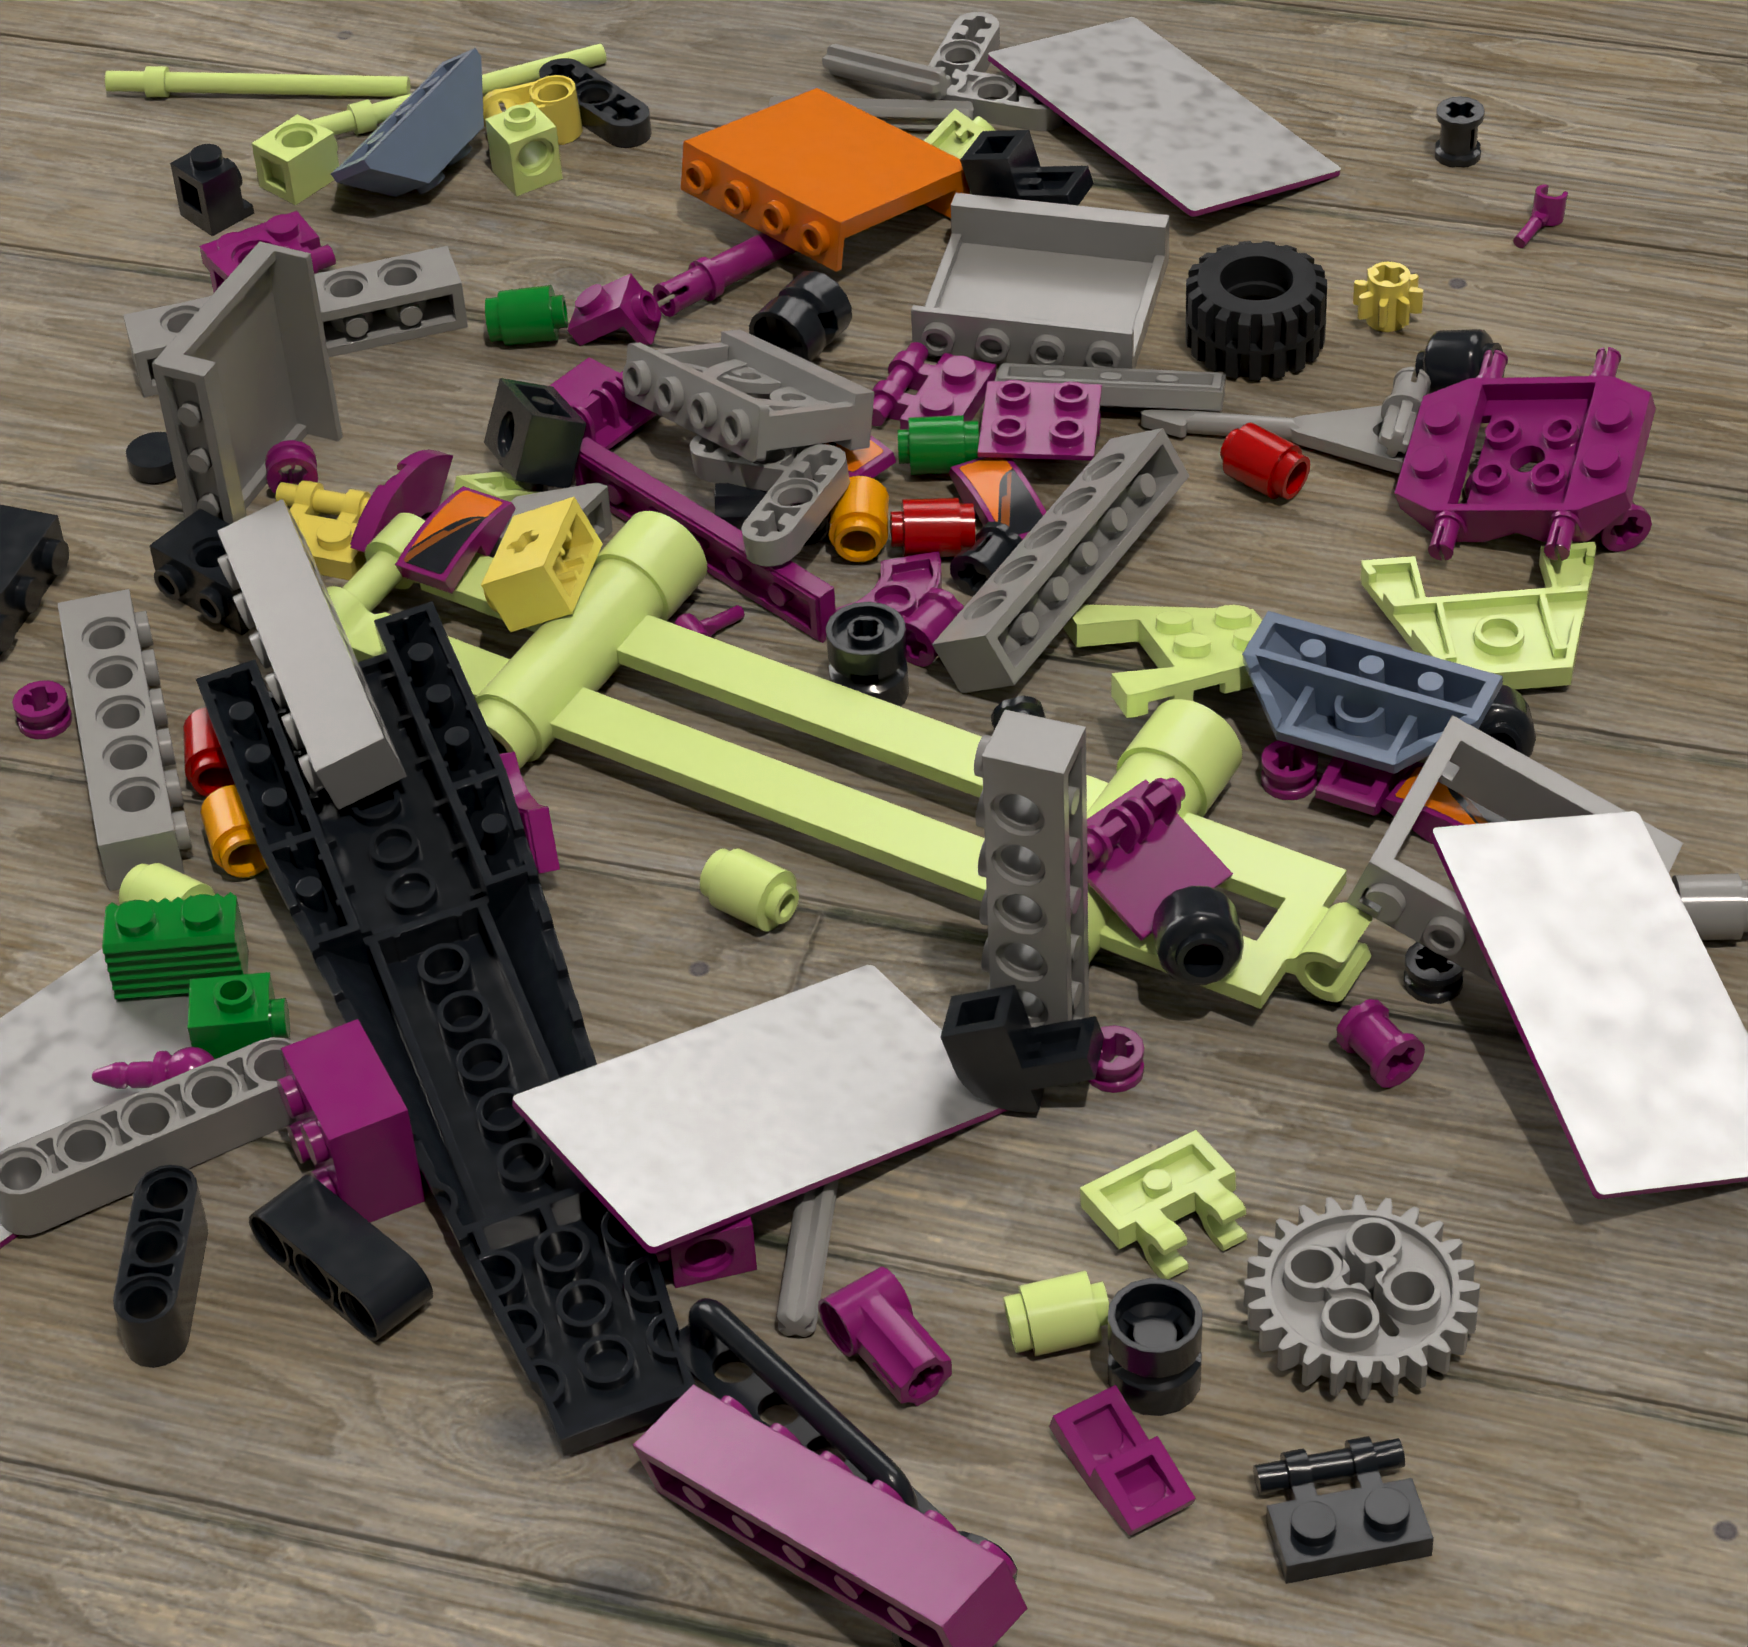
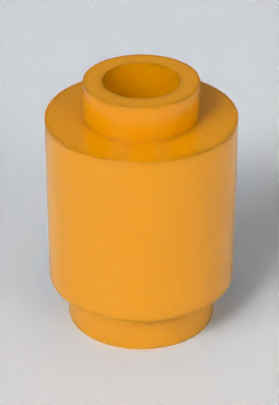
[829,476,889,562]
[200,785,267,878]

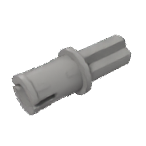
[1378,367,1431,457]

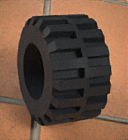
[1185,241,1327,380]

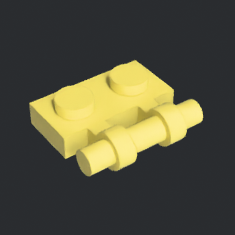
[275,480,371,580]

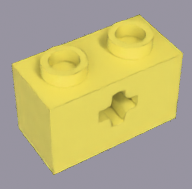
[481,497,603,632]

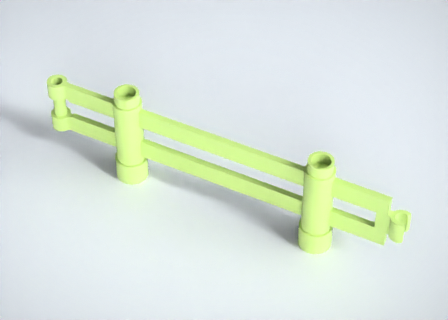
[327,511,1373,1009]

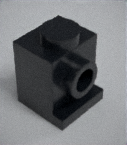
[170,144,254,236]

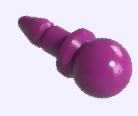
[92,1047,215,1089]

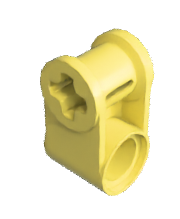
[483,75,583,145]

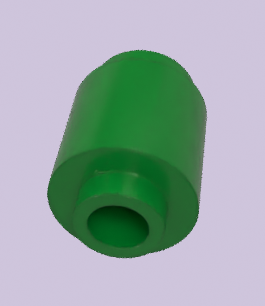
[485,285,568,346]
[897,415,980,475]

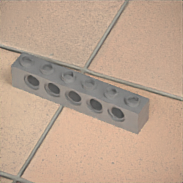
[123,246,468,397]
[932,428,1189,693]
[57,589,192,891]
[974,710,1089,1027]

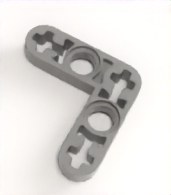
[921,12,1065,131]
[690,435,850,566]

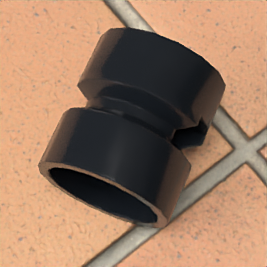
[749,271,852,362]
[826,602,909,707]
[1108,1278,1203,1416]

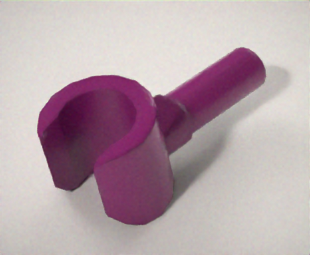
[1513,184,1568,248]
[675,605,745,638]

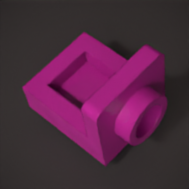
[567,273,662,346]

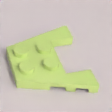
[1360,542,1596,690]
[1063,604,1262,718]

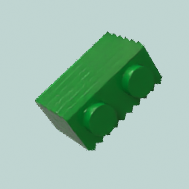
[102,892,249,999]

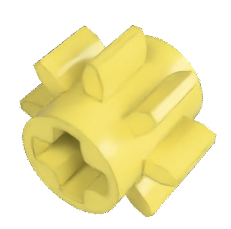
[1353,262,1423,332]

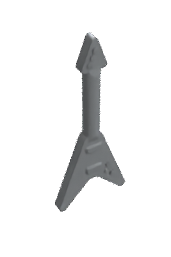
[1141,405,1406,474]

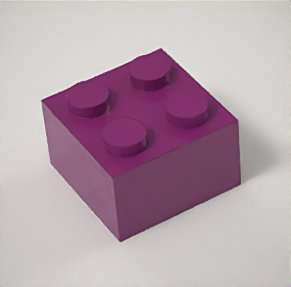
[277,1019,425,1223]

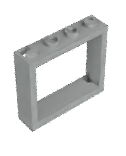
[1347,715,1683,987]

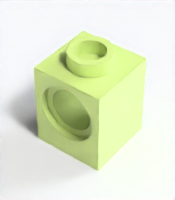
[485,102,563,196]
[252,114,339,205]

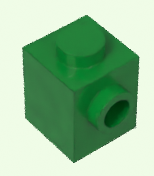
[187,972,290,1059]

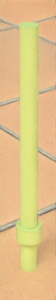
[310,43,607,135]
[105,66,411,98]

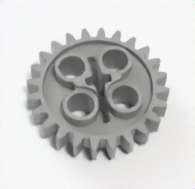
[1244,1195,1480,1399]

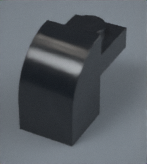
[960,130,1094,206]
[940,985,1104,1112]

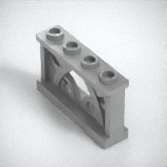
[623,329,874,462]

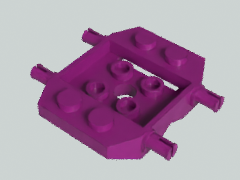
[1394,347,1656,561]

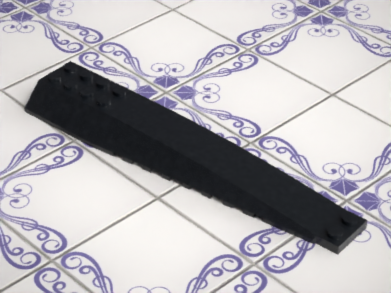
[196,601,696,1456]

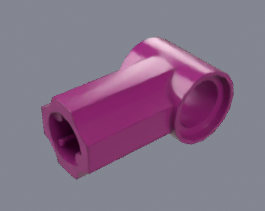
[818,1266,952,1406]

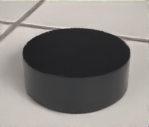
[126,432,176,484]

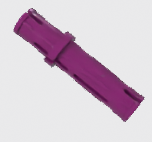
[653,232,798,317]

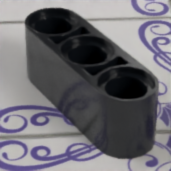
[113,1164,208,1368]
[249,1175,433,1341]

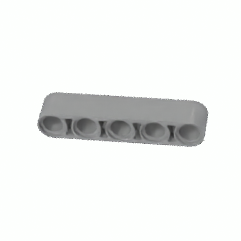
[0,1037,296,1235]

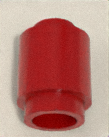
[1220,423,1311,499]
[890,498,975,557]
[183,707,235,797]

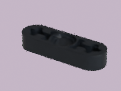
[539,58,652,148]

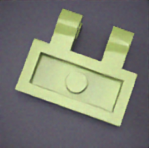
[1080,1130,1247,1279]

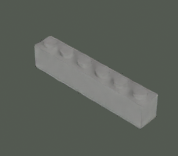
[217,499,407,810]

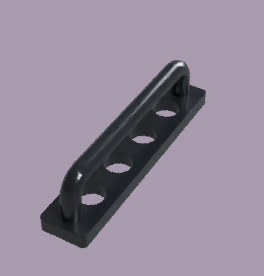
[679,1298,947,1519]

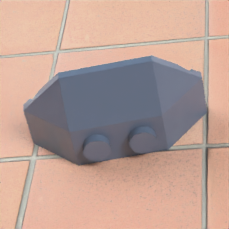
[331,48,484,197]
[1242,611,1503,774]

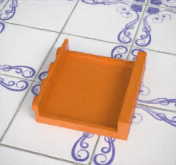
[681,88,970,272]

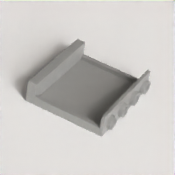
[911,193,1170,369]
[152,242,343,524]

